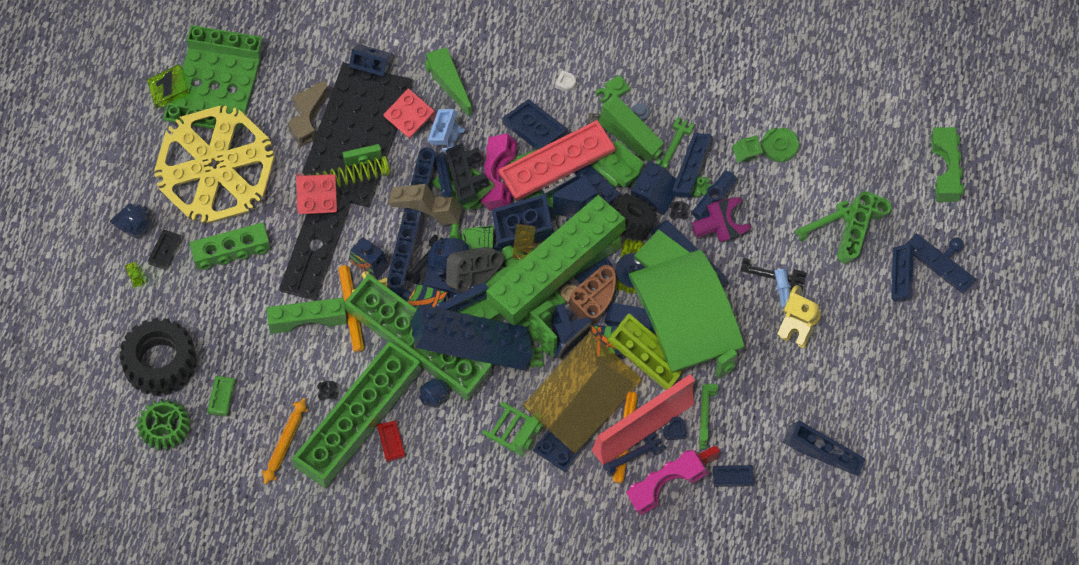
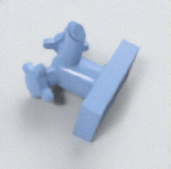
[428,109,465,152]

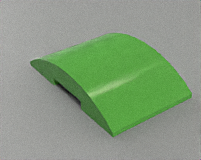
[629,249,744,373]

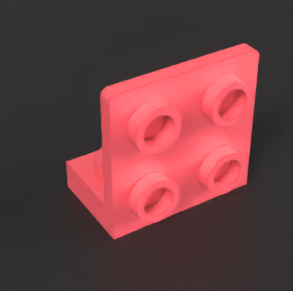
[384,89,437,138]
[296,173,337,214]

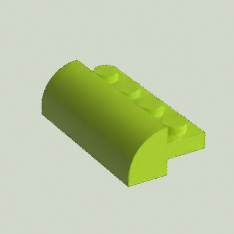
[607,313,684,391]

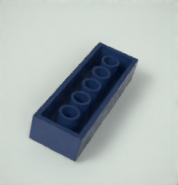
[411,304,533,370]

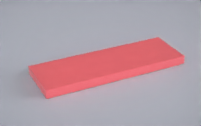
[498,120,616,201]

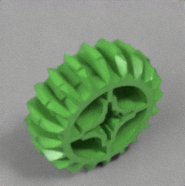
[137,398,191,451]

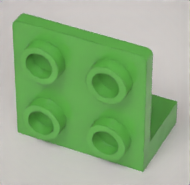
[529,300,557,358]

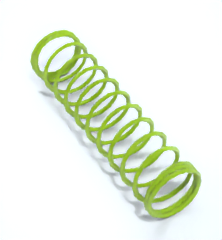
[309,156,390,187]

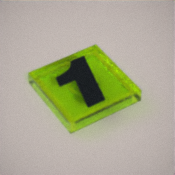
[147,64,190,108]

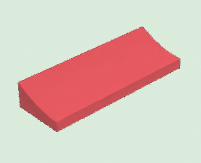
[591,374,695,465]

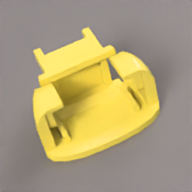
[777,285,821,349]

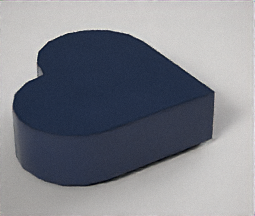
[663,417,687,441]

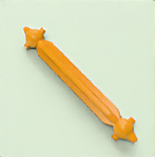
[261,398,308,485]

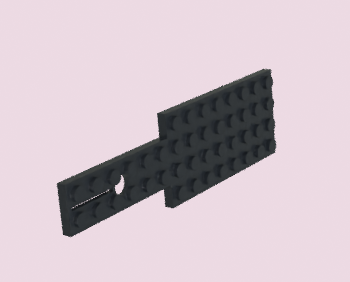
[279,62,413,301]

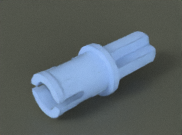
[774,269,791,308]

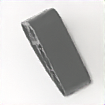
[446,247,504,293]

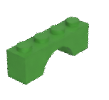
[931,127,964,202]
[266,297,347,334]

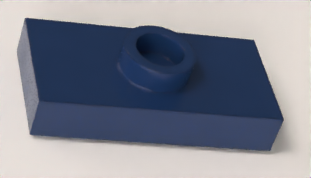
[713,465,754,487]

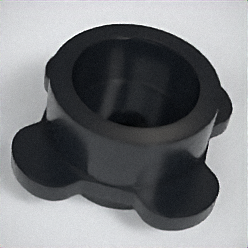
[669,201,688,220]
[317,381,337,401]

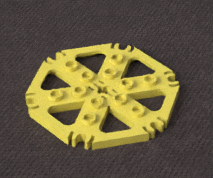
[154,105,275,224]

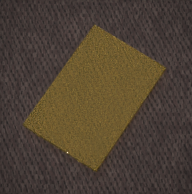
[522,332,641,454]

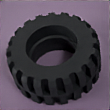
[119,318,197,396]

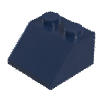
[631,161,676,216]
[553,176,598,218]

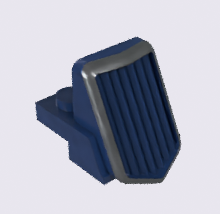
[552,303,592,359]

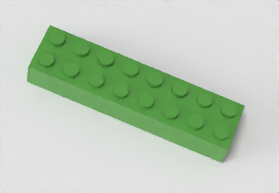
[486,195,626,326]
[344,274,492,401]
[292,341,421,489]

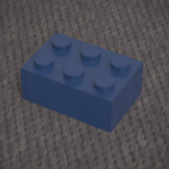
[492,194,557,249]

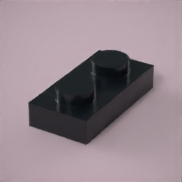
[148,229,182,270]

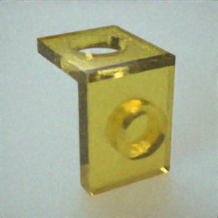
[512,224,535,259]

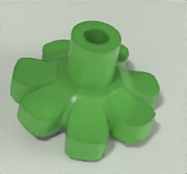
[693,175,711,198]

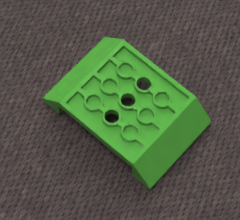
[163,25,263,133]

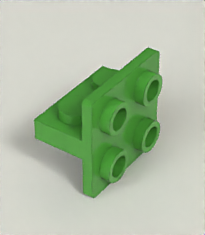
[597,140,644,188]

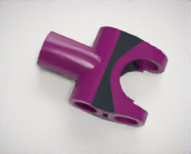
[691,196,752,242]

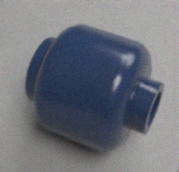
[419,378,449,407]

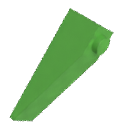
[424,47,472,116]

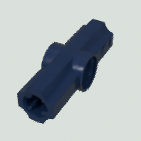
[691,171,738,220]

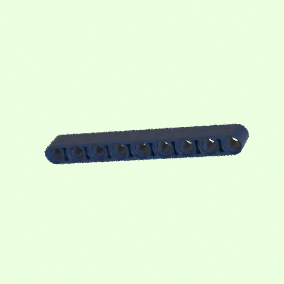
[387,147,436,297]

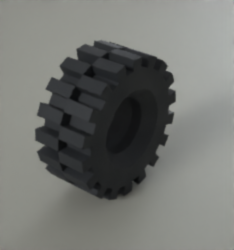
[611,193,658,241]

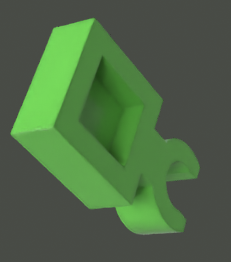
[595,75,630,104]

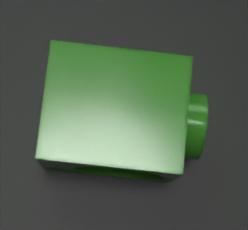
[732,135,763,163]

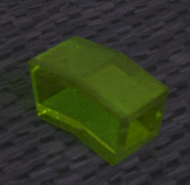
[124,261,145,288]

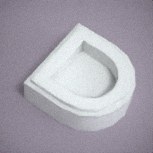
[555,70,576,91]

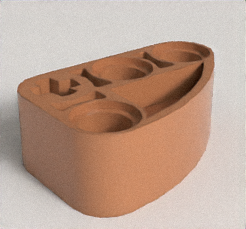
[568,265,616,325]

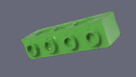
[189,222,271,270]

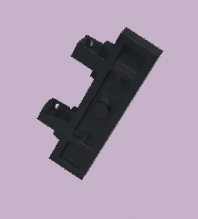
[446,143,490,206]

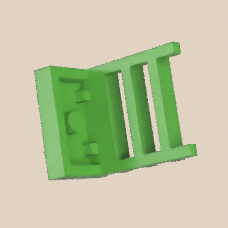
[482,402,544,457]

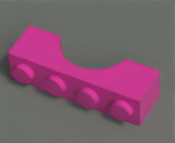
[481,133,517,211]
[626,450,709,515]

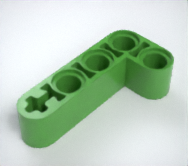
[837,191,892,264]

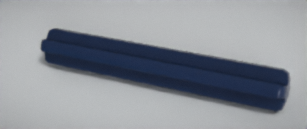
[435,152,452,198]

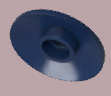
[616,253,646,288]

